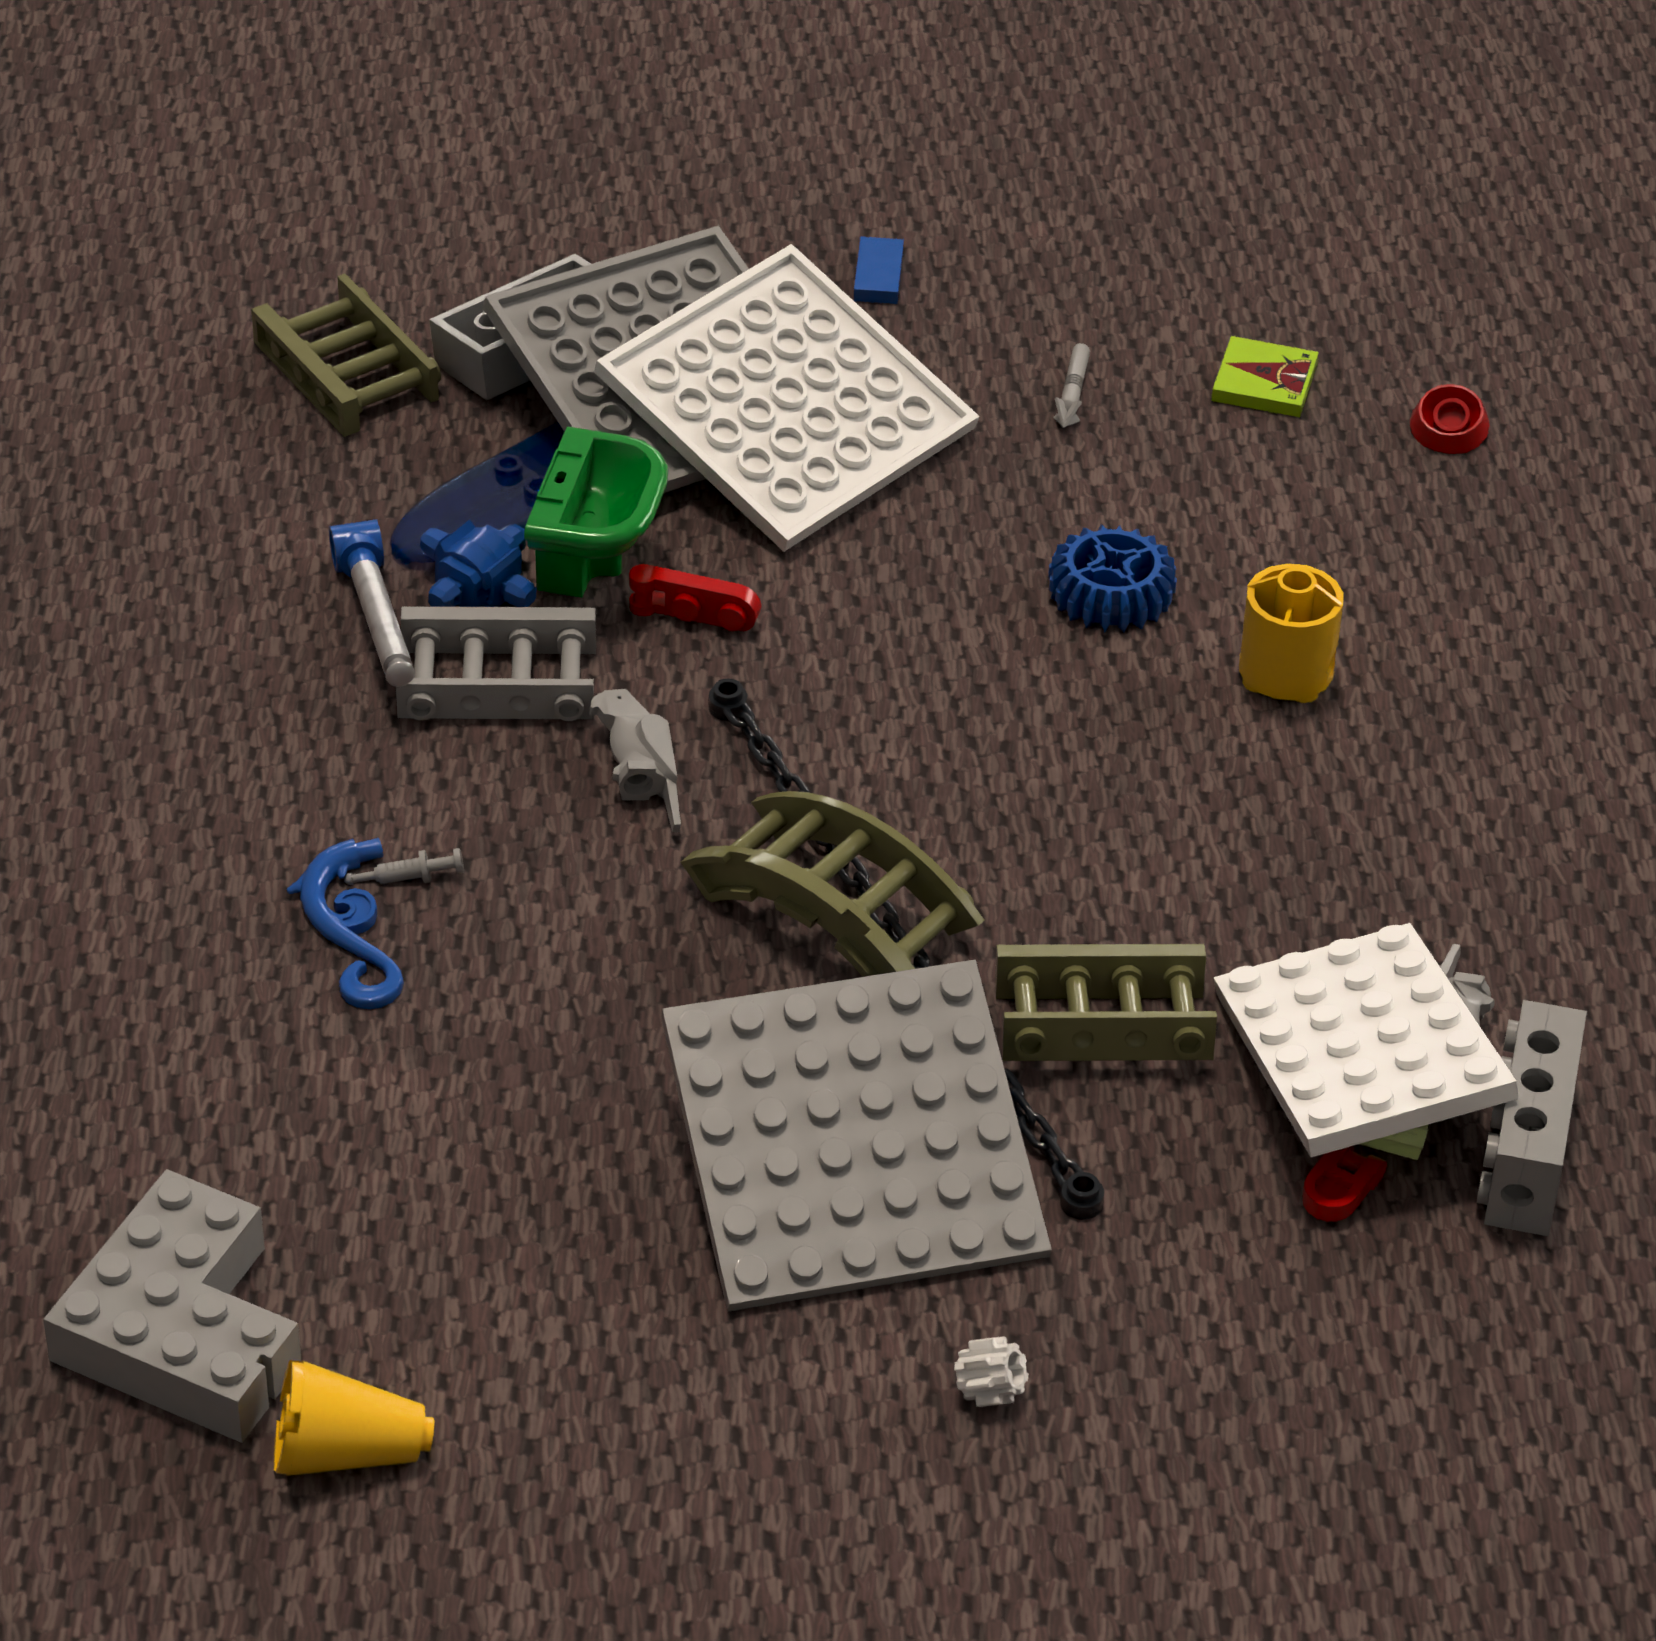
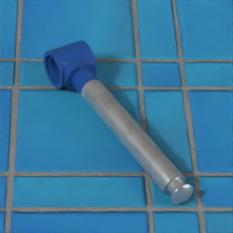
[329,519,415,687]

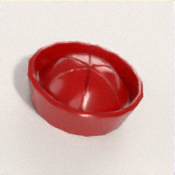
[1409,384,1490,454]

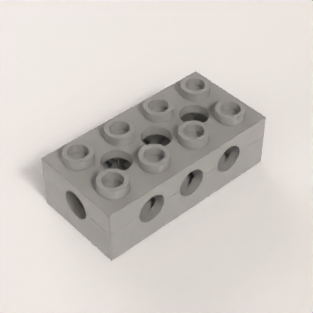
[1477,1000,1587,1236]

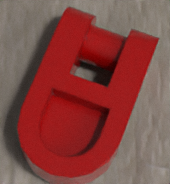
[1302,1146,1387,1222]

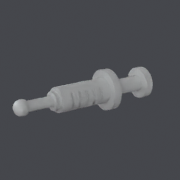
[344,848,464,885]

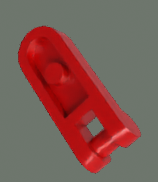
[629,564,762,632]

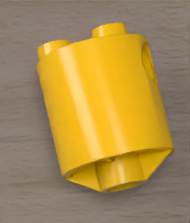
[1239,563,1344,703]

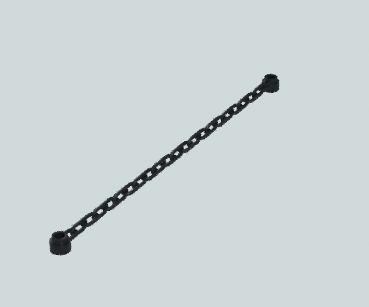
[708,678,1104,1220]

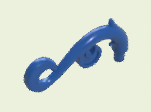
[287,838,404,1009]

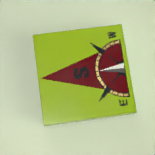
[1211,336,1319,417]

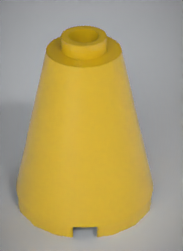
[273,1360,434,1476]

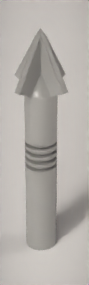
[1054,343,1090,428]

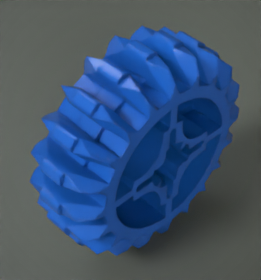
[1048,524,1177,633]

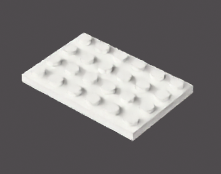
[1213,923,1519,1157]

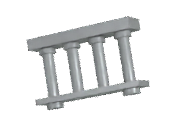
[396,606,596,721]

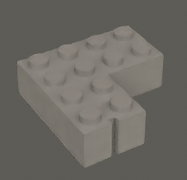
[43,1169,301,1443]

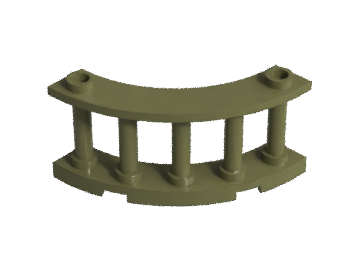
[681,791,984,977]

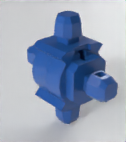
[420,519,537,607]

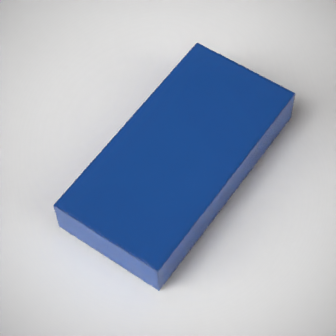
[854,236,904,304]

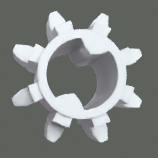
[954,1336,1028,1407]

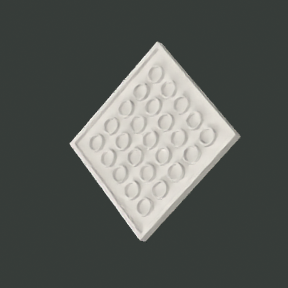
[594,244,980,552]

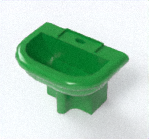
[524,426,669,597]

